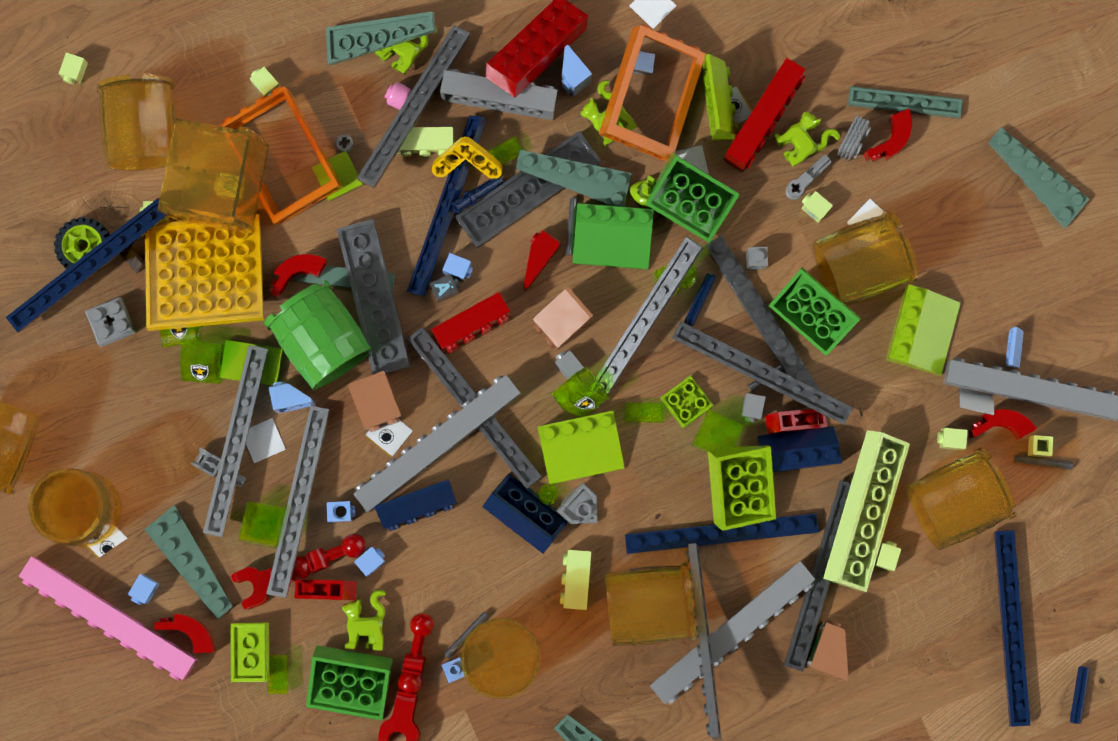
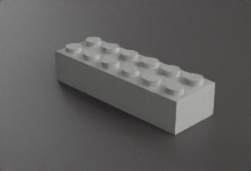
[440,69,557,121]

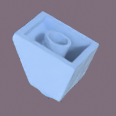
[561,45,592,97]
[269,381,316,414]

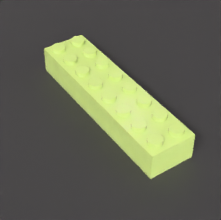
[823,430,910,592]

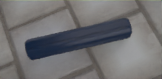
[684,273,716,326]
[1070,666,1090,724]

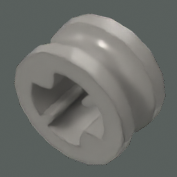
[336,134,354,153]

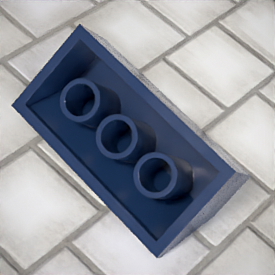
[758,426,842,473]
[482,473,568,554]
[374,480,457,532]

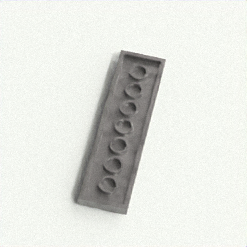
[455,131,601,248]
[337,219,411,374]

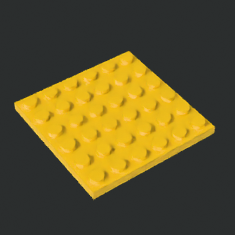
[145,214,264,331]

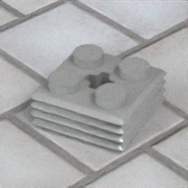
[837,115,871,161]
[85,297,136,347]

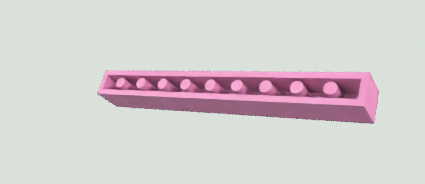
[19,556,198,681]

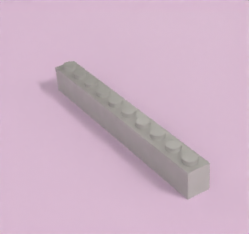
[943,358,1118,422]
[354,375,521,512]
[650,561,815,704]

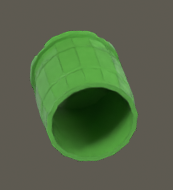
[264,280,372,391]

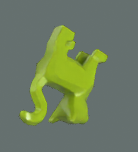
[375,26,437,75]
[580,80,637,147]
[774,111,841,168]
[342,589,386,650]

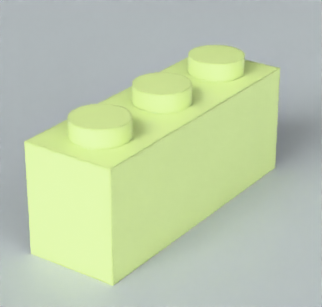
[397,127,454,157]
[560,550,591,610]

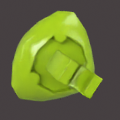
[630,176,658,208]

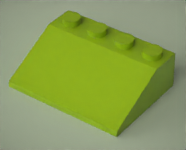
[701,54,738,142]
[886,284,960,376]
[537,411,625,485]
[708,445,776,531]

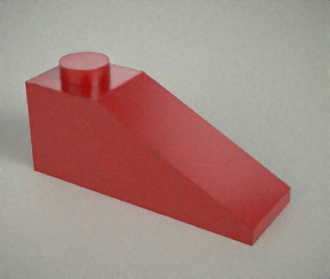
[523,230,561,292]
[765,409,827,434]
[295,579,357,601]

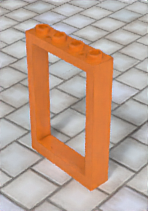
[599,24,706,161]
[220,86,343,225]

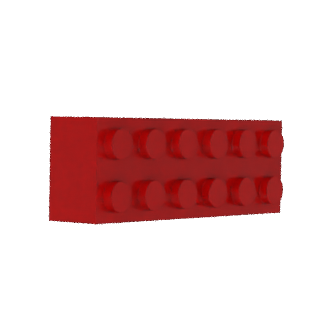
[486,0,588,98]
[723,57,806,172]

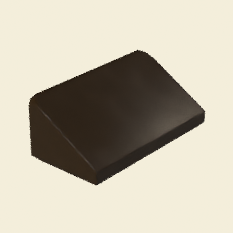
[120,245,145,273]

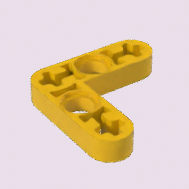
[432,137,503,179]

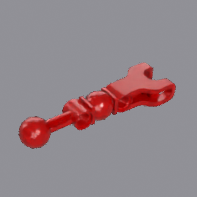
[231,533,366,610]
[378,613,434,741]

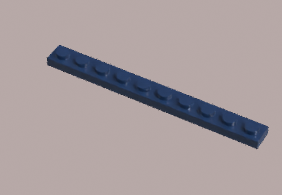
[407,115,487,297]
[6,198,171,333]
[625,513,819,554]
[994,530,1031,727]

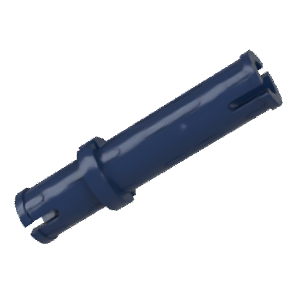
[451,176,503,213]

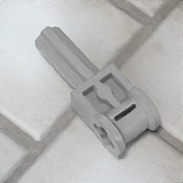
[785,155,832,200]
[190,447,246,487]

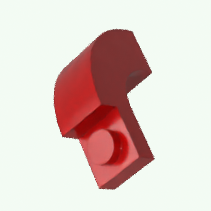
[863,108,912,162]
[270,254,328,299]
[968,409,1037,440]
[154,614,216,653]

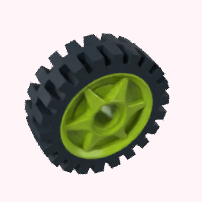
[54,217,110,273]

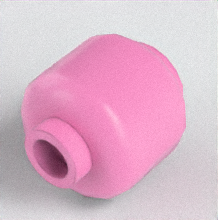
[384,82,412,110]

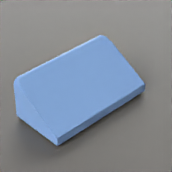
[1005,327,1024,368]

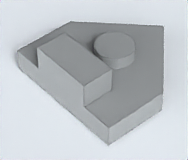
[556,482,598,524]

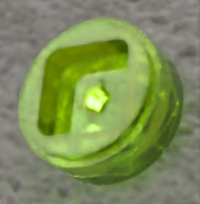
[538,484,558,505]

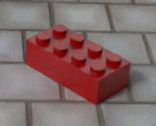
[431,292,511,354]

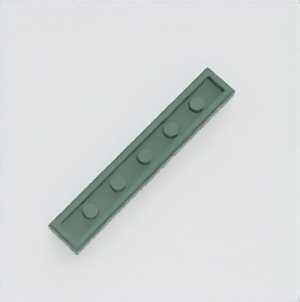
[848,86,963,119]
[281,261,396,292]

